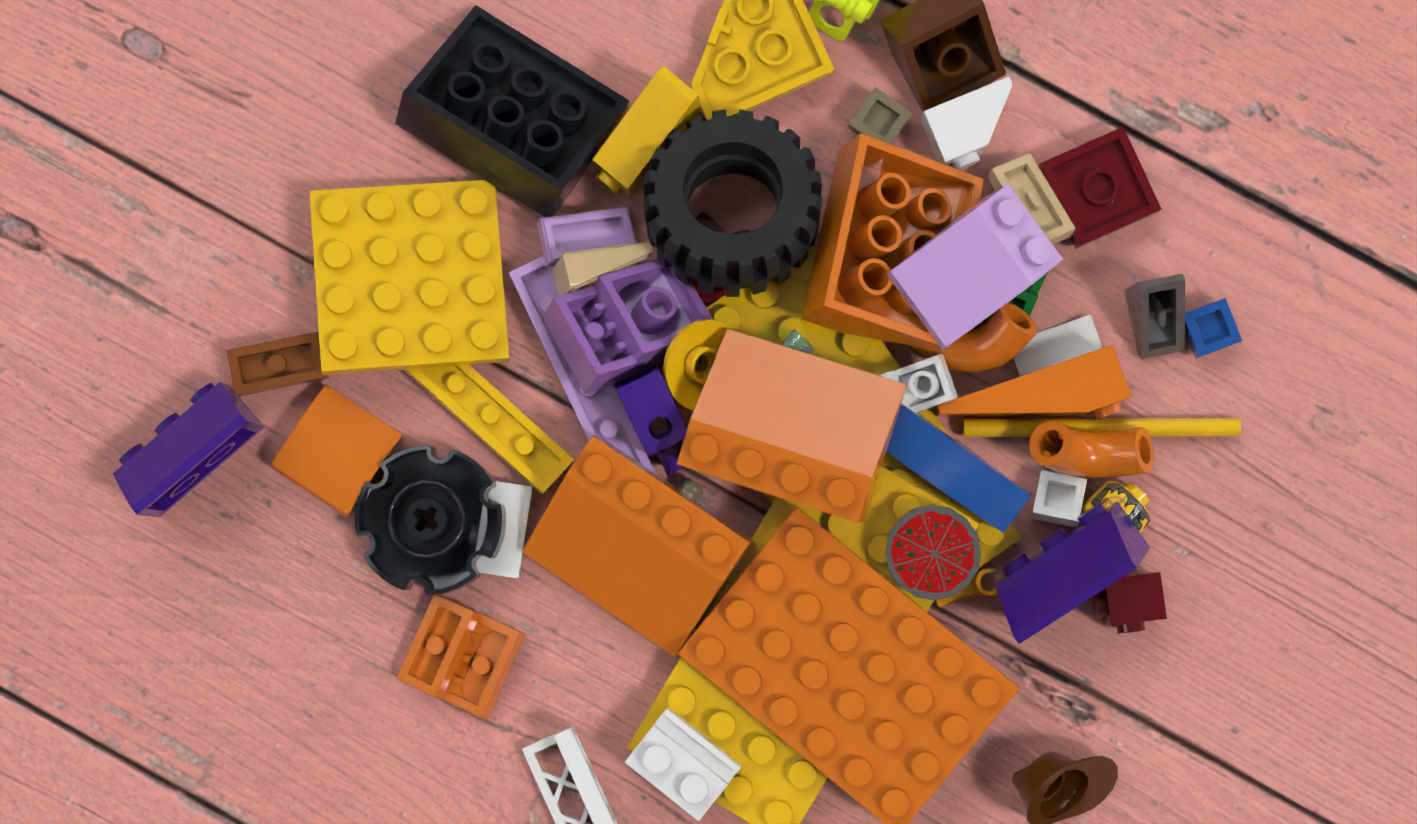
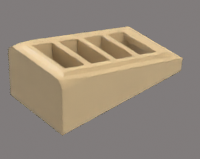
[552,242,653,296]

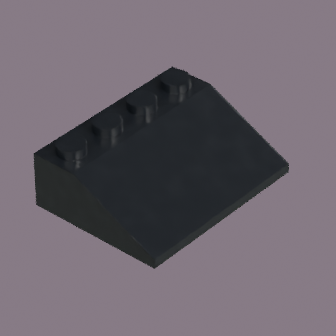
[395,5,629,218]

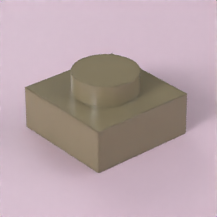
[848,87,913,145]

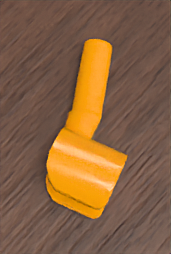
[936,568,997,607]

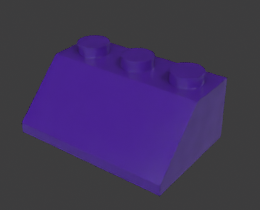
[113,382,265,517]
[995,501,1150,644]

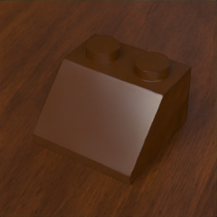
[880,0,1006,112]

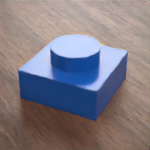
[1185,298,1242,359]

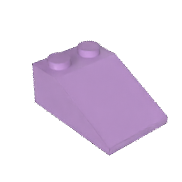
[887,184,1063,349]

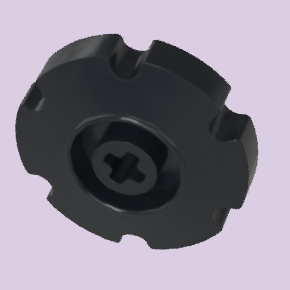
[355,445,506,595]

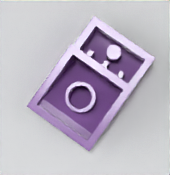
[542,259,712,394]

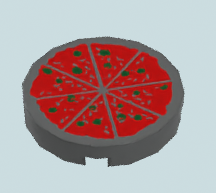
[885,505,981,600]

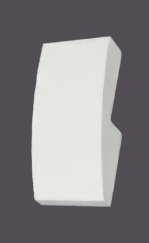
[879,354,958,412]

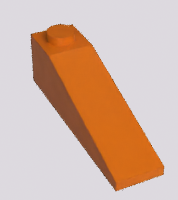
[933,345,1132,420]

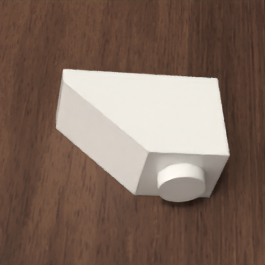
[920,77,1013,170]

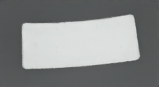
[1013,315,1102,376]

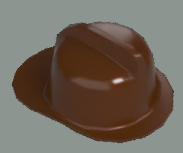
[1012,752,1118,824]

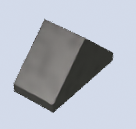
[1125,273,1185,359]

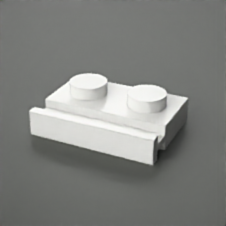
[625,706,742,821]

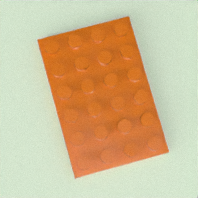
[678,506,1020,824]

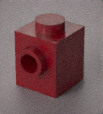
[1092,572,1167,634]

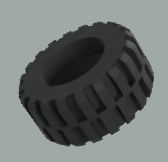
[643,109,822,297]

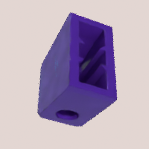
[614,366,687,475]

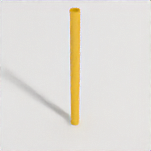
[962,418,1241,437]

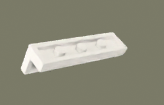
[522,725,618,824]

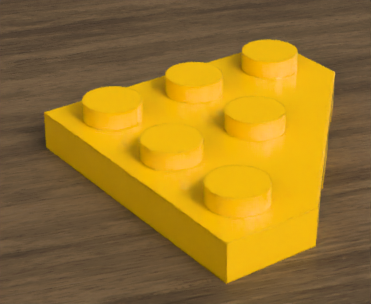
[691,0,835,121]

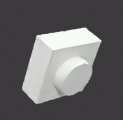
[1031,470,1087,528]

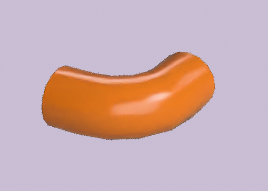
[908,303,1038,373]
[1029,421,1154,478]

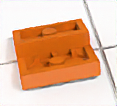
[271,385,403,518]
[396,594,526,719]

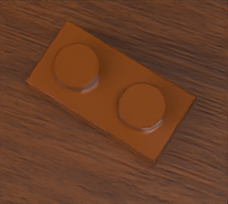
[227,332,329,397]

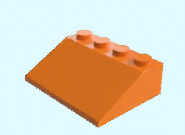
[802,133,984,351]
[677,328,908,523]
[522,436,754,657]

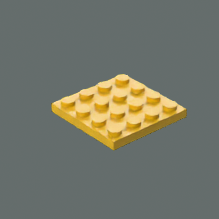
[309,180,509,375]

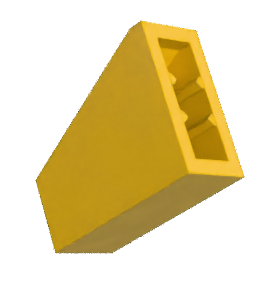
[593,65,701,198]

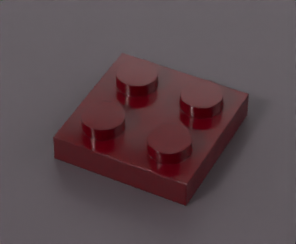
[1038,126,1162,249]

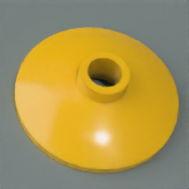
[663,319,736,411]

